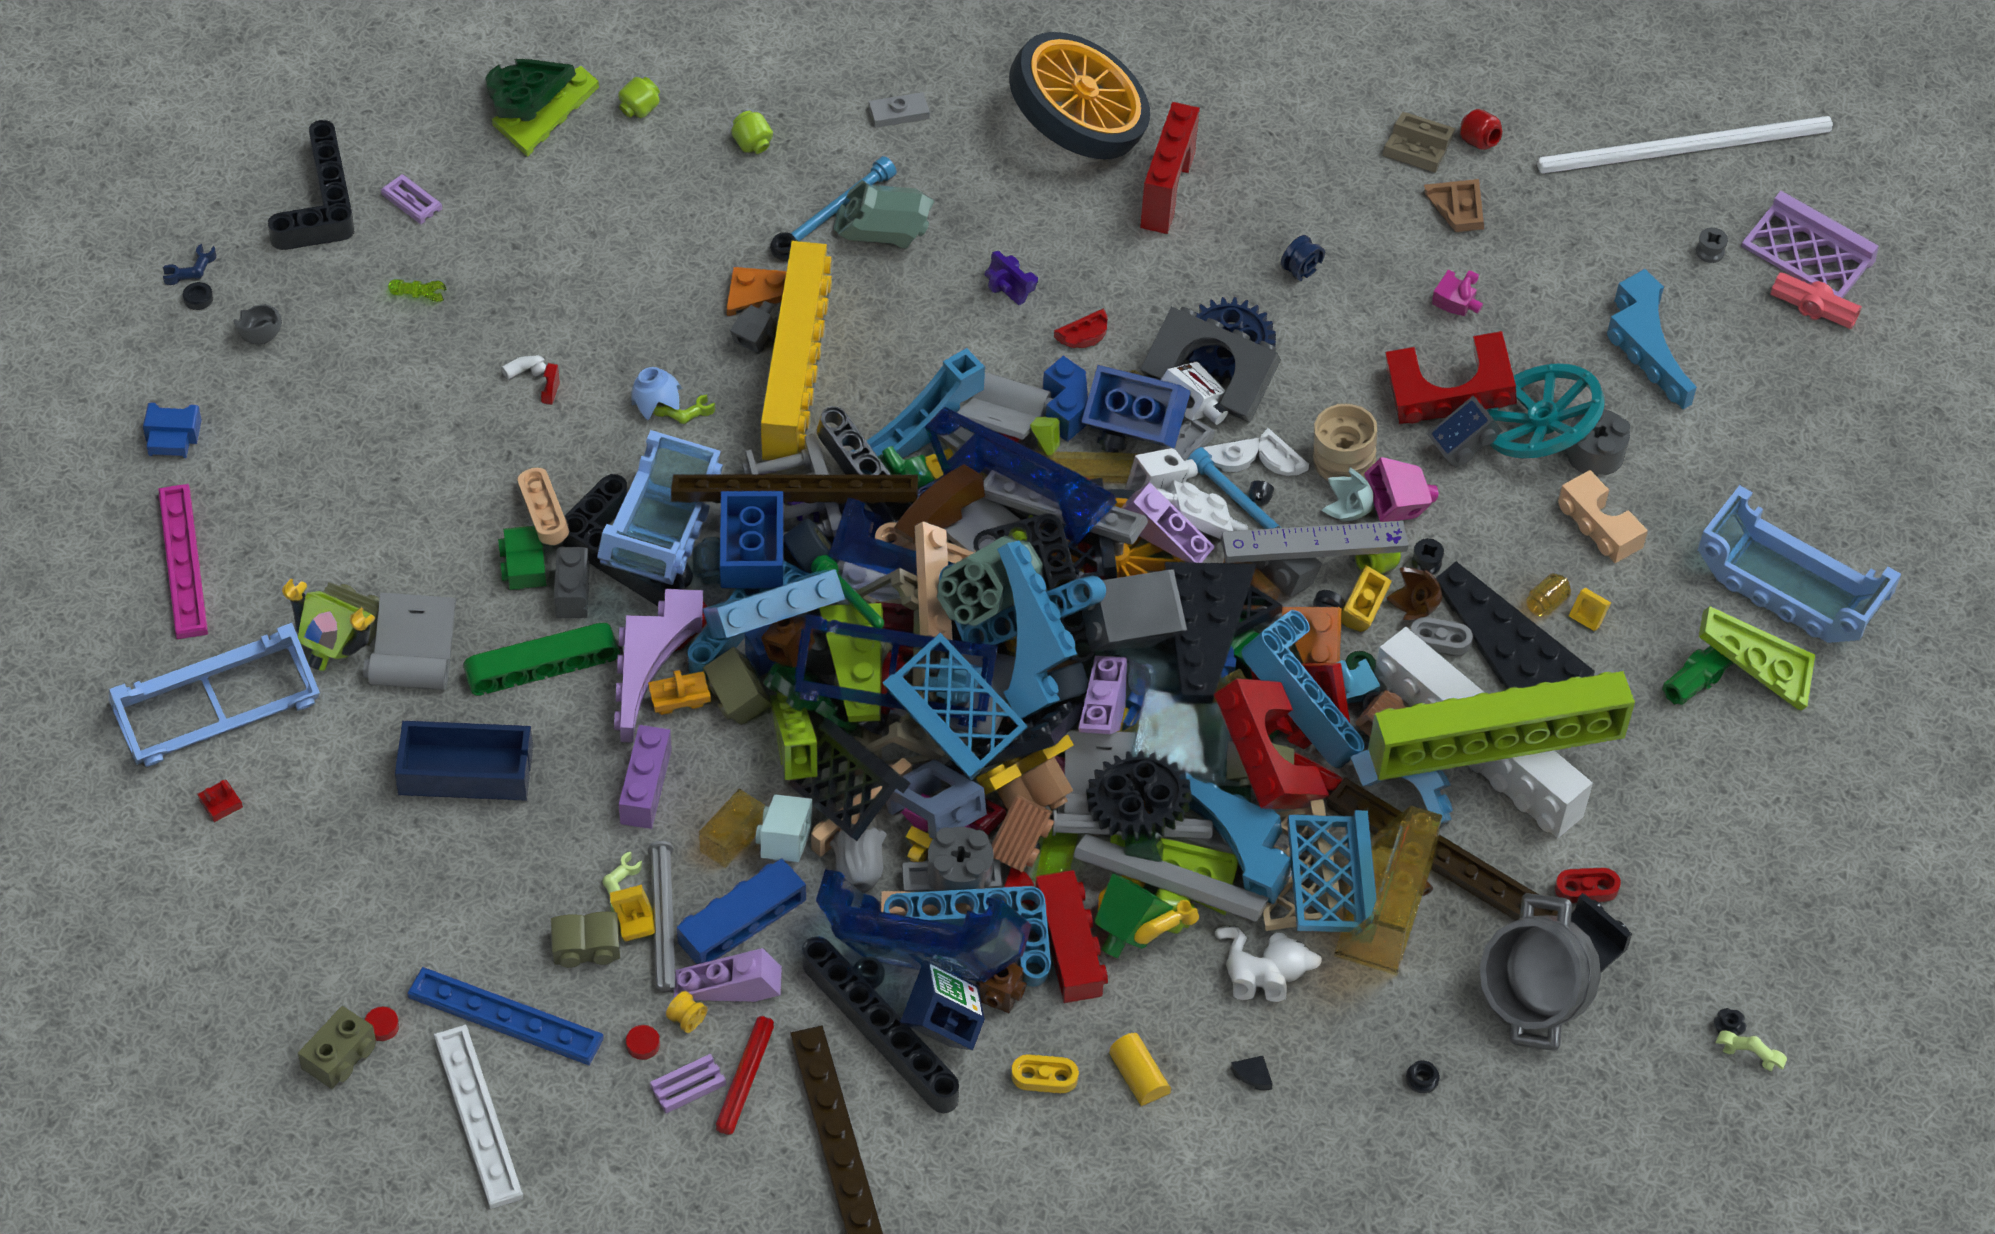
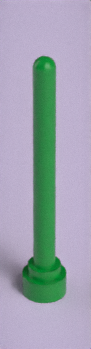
[811,555,884,629]

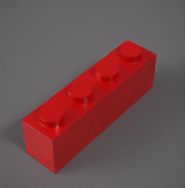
[1035,870,1108,1003]

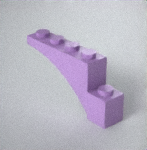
[614,589,703,742]

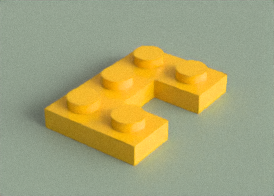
[976,734,1074,795]

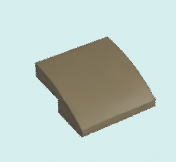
[1382,112,1456,173]

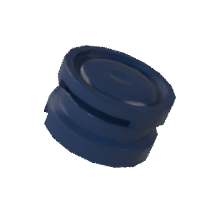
[1280,235,1325,281]

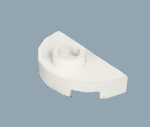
[1258,428,1309,476]
[1203,438,1259,472]

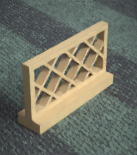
[1263,799,1344,931]

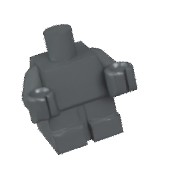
[730,301,777,354]

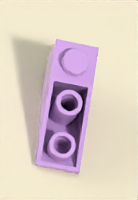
[1121,482,1215,563]
[674,948,782,1002]

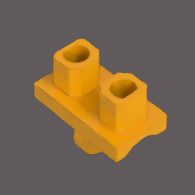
[648,670,711,715]

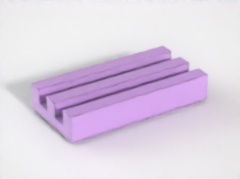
[381,174,442,224]
[650,1054,726,1113]

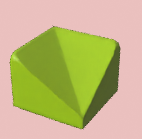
[1030,417,1060,455]

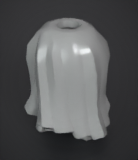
[830,824,887,892]

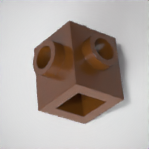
[761,616,815,668]
[976,956,1027,1013]

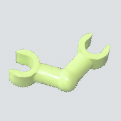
[602,852,642,912]
[1715,1031,1787,1071]

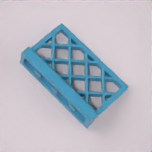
[883,632,1028,780]
[1287,810,1379,939]

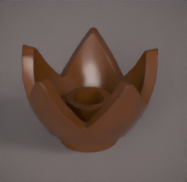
[1387,567,1442,620]

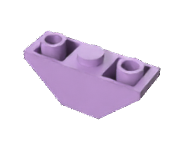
[1079,656,1127,734]

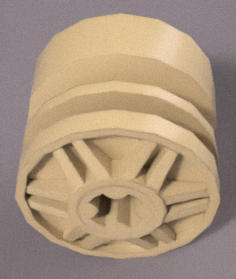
[1313,404,1377,481]

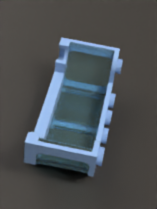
[598,430,723,585]
[1698,485,1901,643]

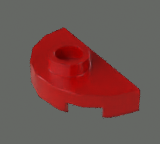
[1054,308,1108,348]

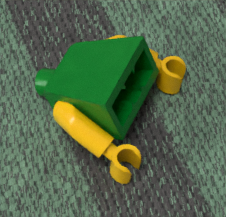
[1095,873,1199,958]

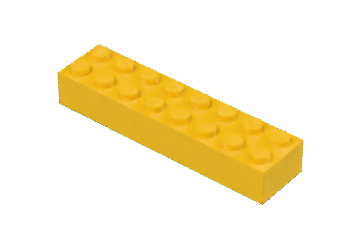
[761,241,832,460]

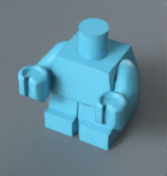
[923,658,982,710]
[1336,659,1380,704]

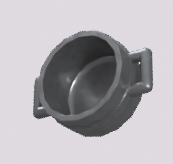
[1480,893,1601,1051]

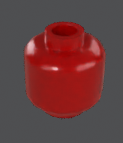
[1460,109,1503,150]

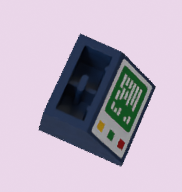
[900,960,985,1051]

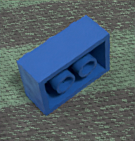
[1082,365,1191,449]
[720,491,784,588]

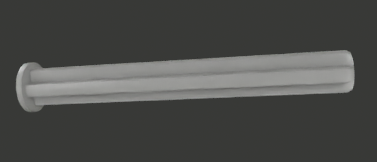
[1051,810,1213,839]
[648,841,675,992]

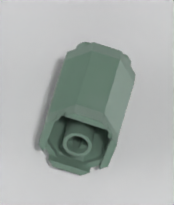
[833,180,934,249]
[937,536,1043,626]

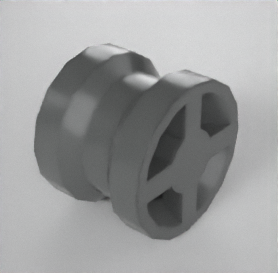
[1696,227,1728,263]

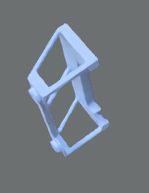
[109,623,320,767]

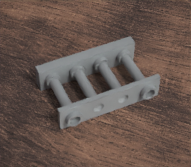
[742,434,847,548]

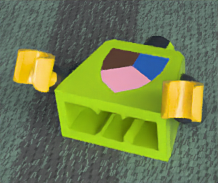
[282,578,375,671]

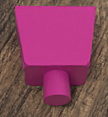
[1364,457,1439,522]

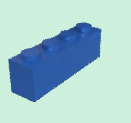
[677,858,806,964]

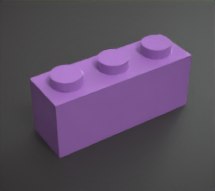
[619,725,672,829]

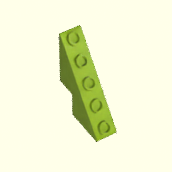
[770,692,817,780]

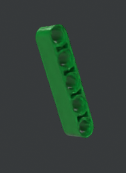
[463,623,620,696]

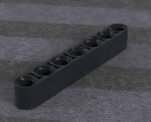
[802,936,959,1113]

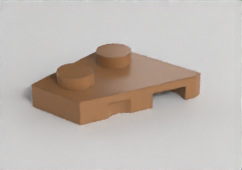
[1424,179,1484,232]

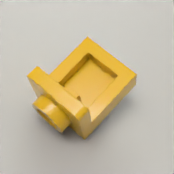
[610,884,655,941]

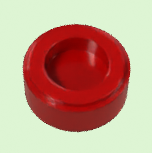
[365,1006,399,1041]
[626,1025,660,1060]

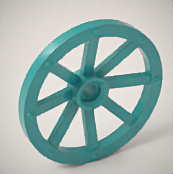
[1486,363,1605,458]

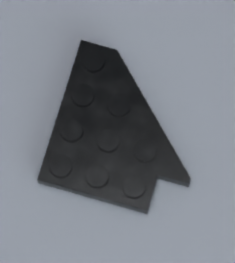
[945,699,1084,775]

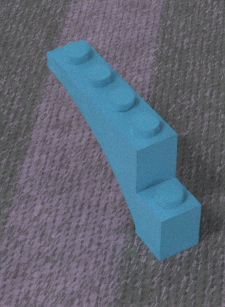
[1607,269,1697,409]
[851,348,985,475]
[997,541,1077,719]
[1186,772,1292,904]

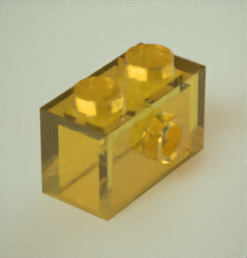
[699,788,765,868]

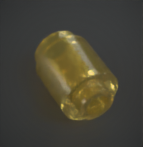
[1526,573,1571,617]

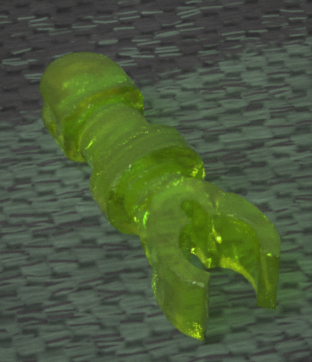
[388,279,447,302]

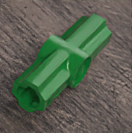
[1662,646,1734,705]

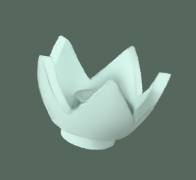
[1322,467,1374,522]

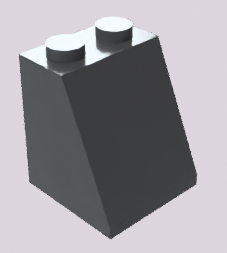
[1081,569,1187,651]

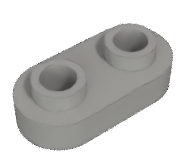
[1410,617,1473,655]

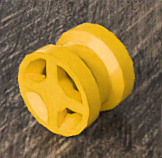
[666,991,708,1033]

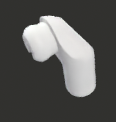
[501,355,546,380]

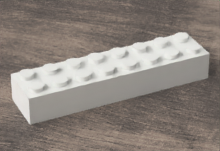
[1374,627,1593,838]

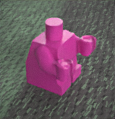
[1432,269,1483,316]

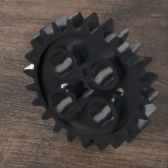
[1086,750,1192,841]

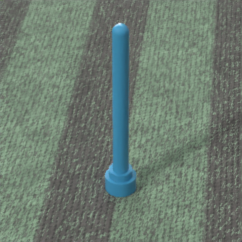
[791,156,897,241]
[1187,447,1280,529]

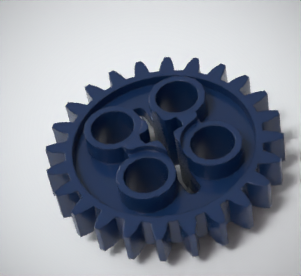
[1186,297,1276,384]

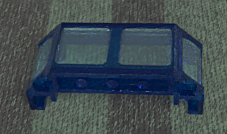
[816,869,1032,982]

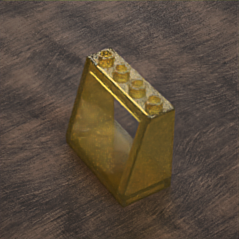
[1334,805,1442,976]

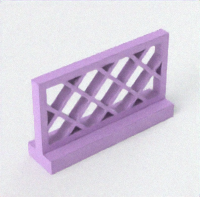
[1741,191,1879,298]

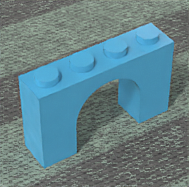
[702,569,845,639]

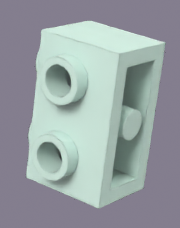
[756,794,812,862]

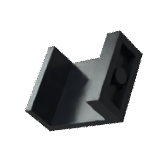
[1571,893,1632,973]

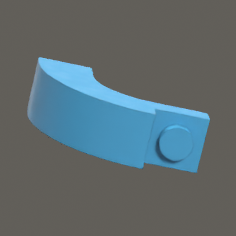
[1351,750,1453,825]

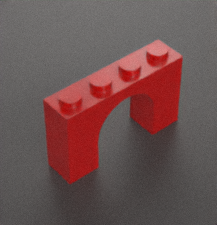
[1140,102,1200,234]
[1385,331,1517,424]
[1214,679,1329,810]

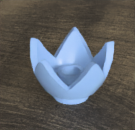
[631,367,682,420]

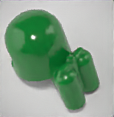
[878,446,934,489]

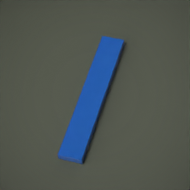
[407,967,604,1066]

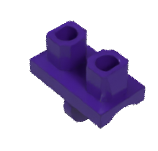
[984,250,1038,305]

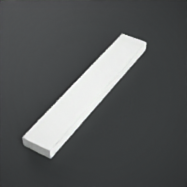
[434,1025,523,1209]

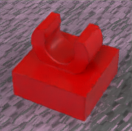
[197,779,243,822]

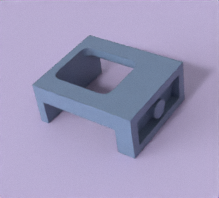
[887,759,987,839]

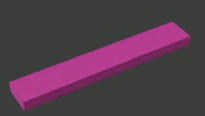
[158,484,208,639]

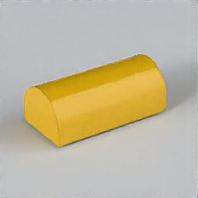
[1341,565,1392,632]
[1109,1033,1171,1106]

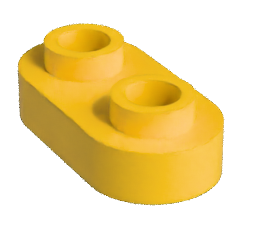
[1011,1054,1079,1093]

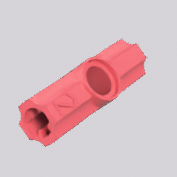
[1770,272,1862,329]

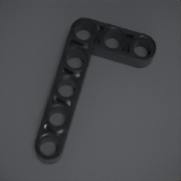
[268,120,355,250]
[817,406,948,525]
[562,474,685,606]
[973,514,1095,666]

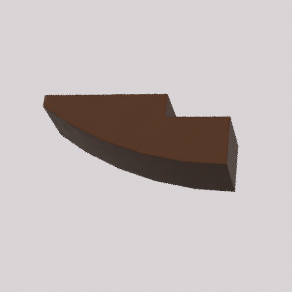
[894,464,985,544]

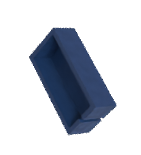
[395,720,533,801]

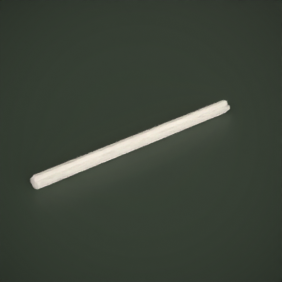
[1537,116,1833,174]

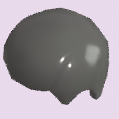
[233,304,282,344]

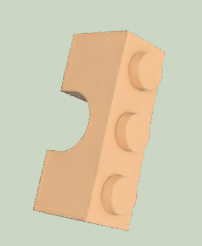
[1558,470,1648,563]

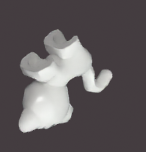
[1215,926,1322,1002]

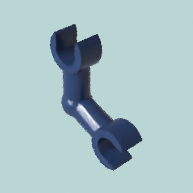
[163,244,217,285]

